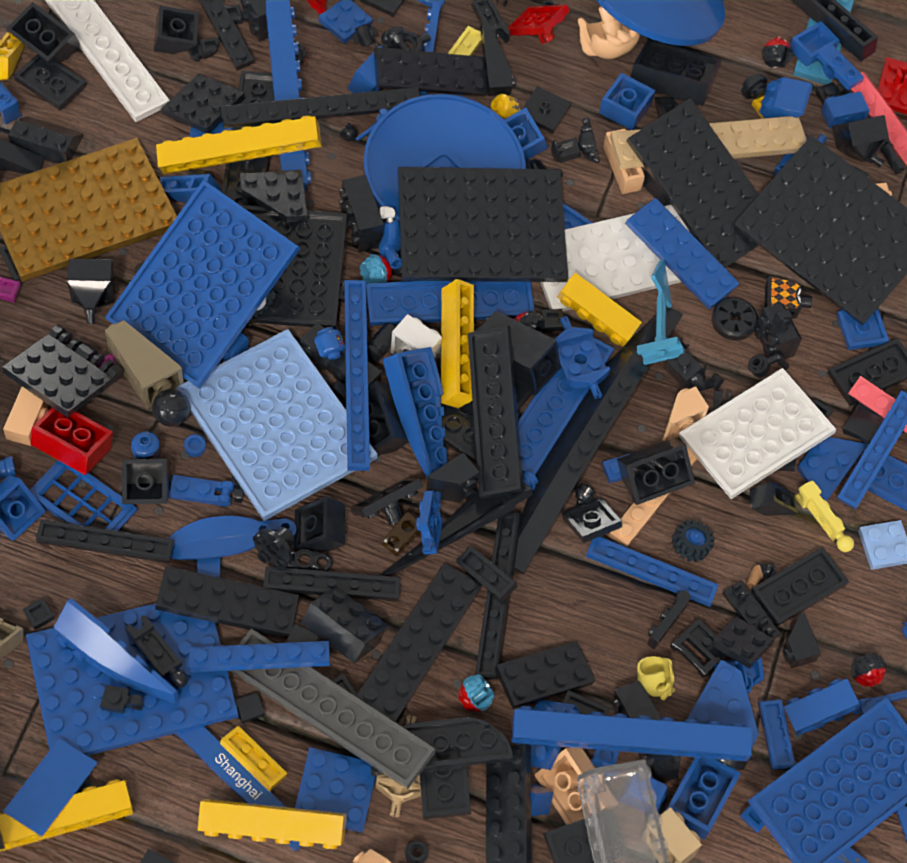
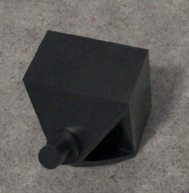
[832,115,889,167]
[67,259,115,324]

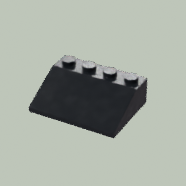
[631,38,722,106]

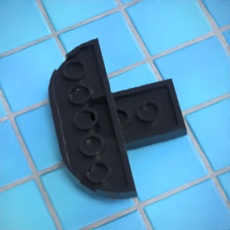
[371,718,514,820]

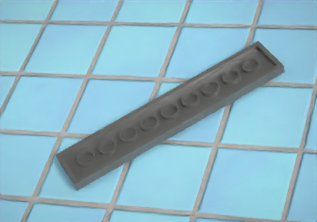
[230,629,436,790]

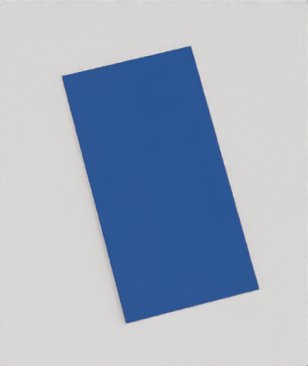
[3,738,98,837]

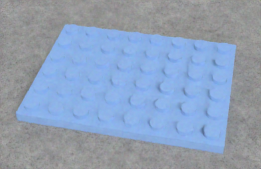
[176,329,377,521]

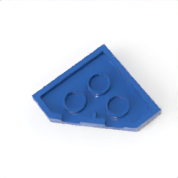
[687,660,759,748]

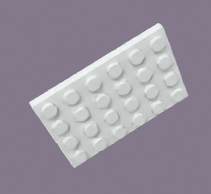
[679,368,836,499]

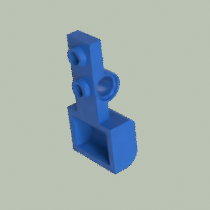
[790,21,864,90]

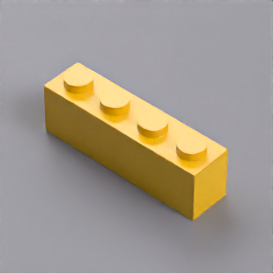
[557,272,642,347]

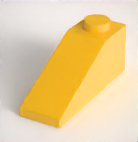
[0,32,24,80]

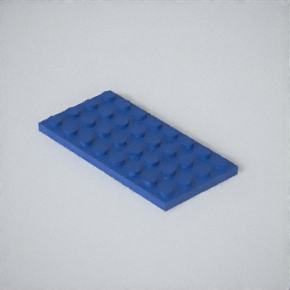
[748,697,907,863]

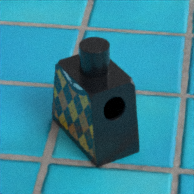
[764,276,813,319]

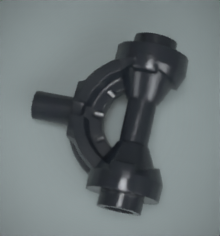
[386,26,431,51]

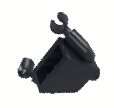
[664,337,725,391]

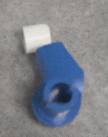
[379,206,401,269]

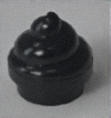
[575,482,597,506]

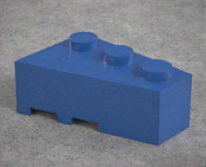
[784,678,861,736]

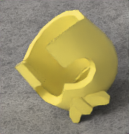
[638,656,675,700]

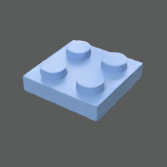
[858,520,907,570]

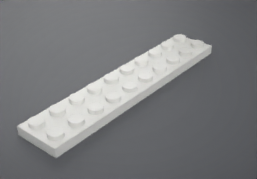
[45,0,170,122]

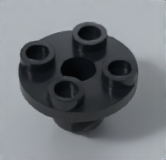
[252,527,294,570]

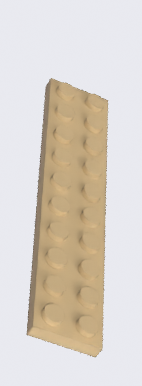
[610,116,807,169]

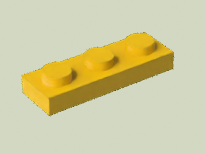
[220,726,287,792]

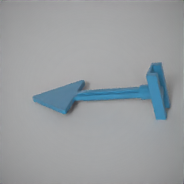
[637,259,685,365]

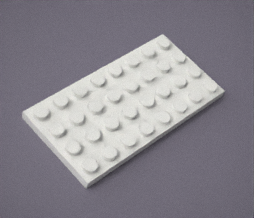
[540,205,689,311]

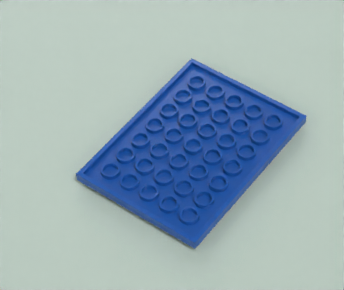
[105,180,301,389]
[26,603,239,756]

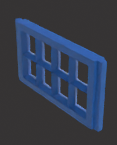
[30,460,138,531]

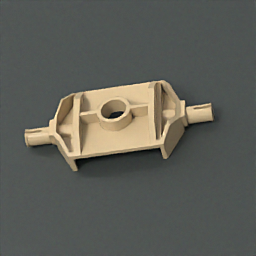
[376,715,421,817]

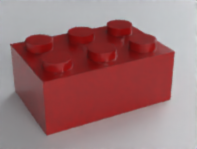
[30,407,113,475]

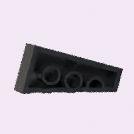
[612,680,681,784]

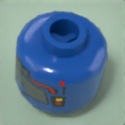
[314,327,345,361]
[131,431,160,459]

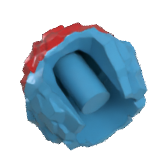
[360,254,393,284]
[458,675,495,712]

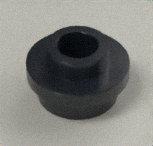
[405,841,429,863]

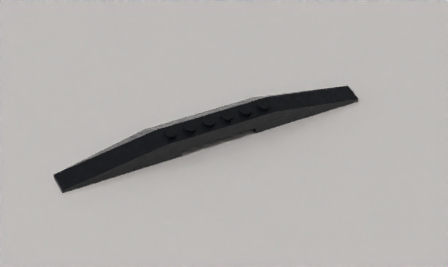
[514,306,683,575]

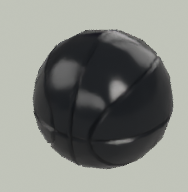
[152,389,191,427]

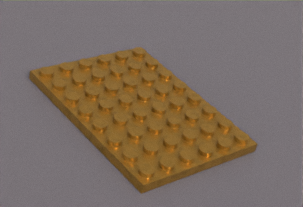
[0,138,177,282]

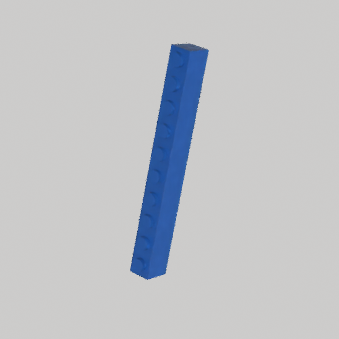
[266,0,311,191]
[511,706,752,761]

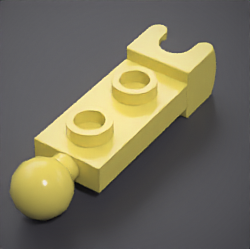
[795,481,854,552]

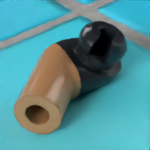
[746,563,776,588]

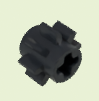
[352,23,377,47]

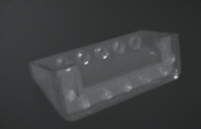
[577,759,671,863]

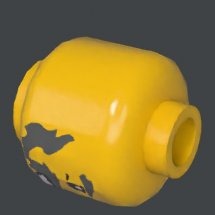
[491,94,520,120]

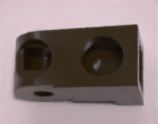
[382,512,421,557]

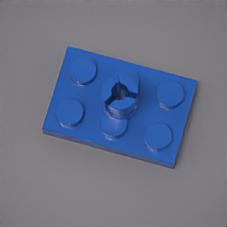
[517,700,579,770]

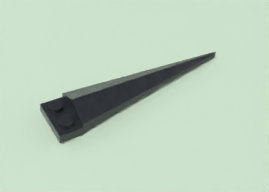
[378,482,533,577]

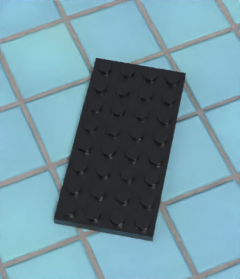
[626,98,759,268]

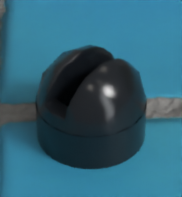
[340,124,357,142]

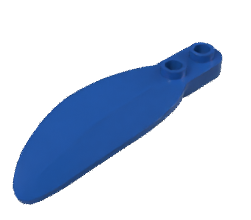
[168,516,296,560]

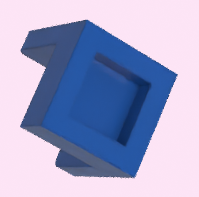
[531,784,554,816]

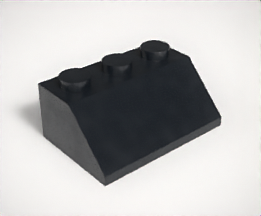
[6,2,80,63]
[8,116,84,164]
[368,381,409,456]
[617,438,695,505]

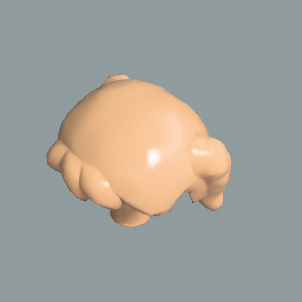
[577,6,640,59]

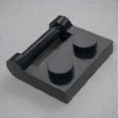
[670,619,727,678]

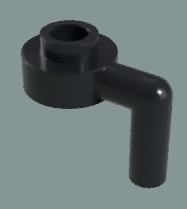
[748,353,790,377]

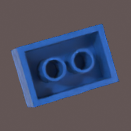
[666,757,741,840]

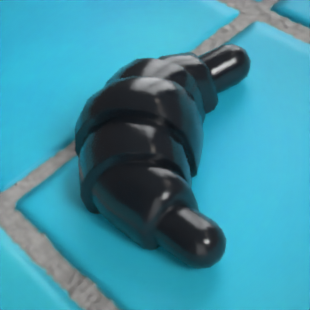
[578,117,600,163]

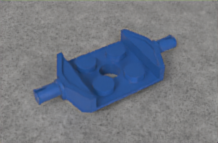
[555,316,610,399]

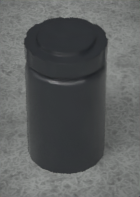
[367,323,396,362]

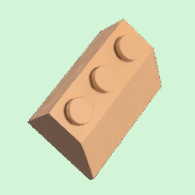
[535,747,619,825]

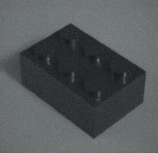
[339,175,384,253]
[301,586,388,664]

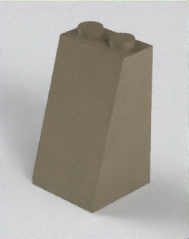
[105,320,183,409]

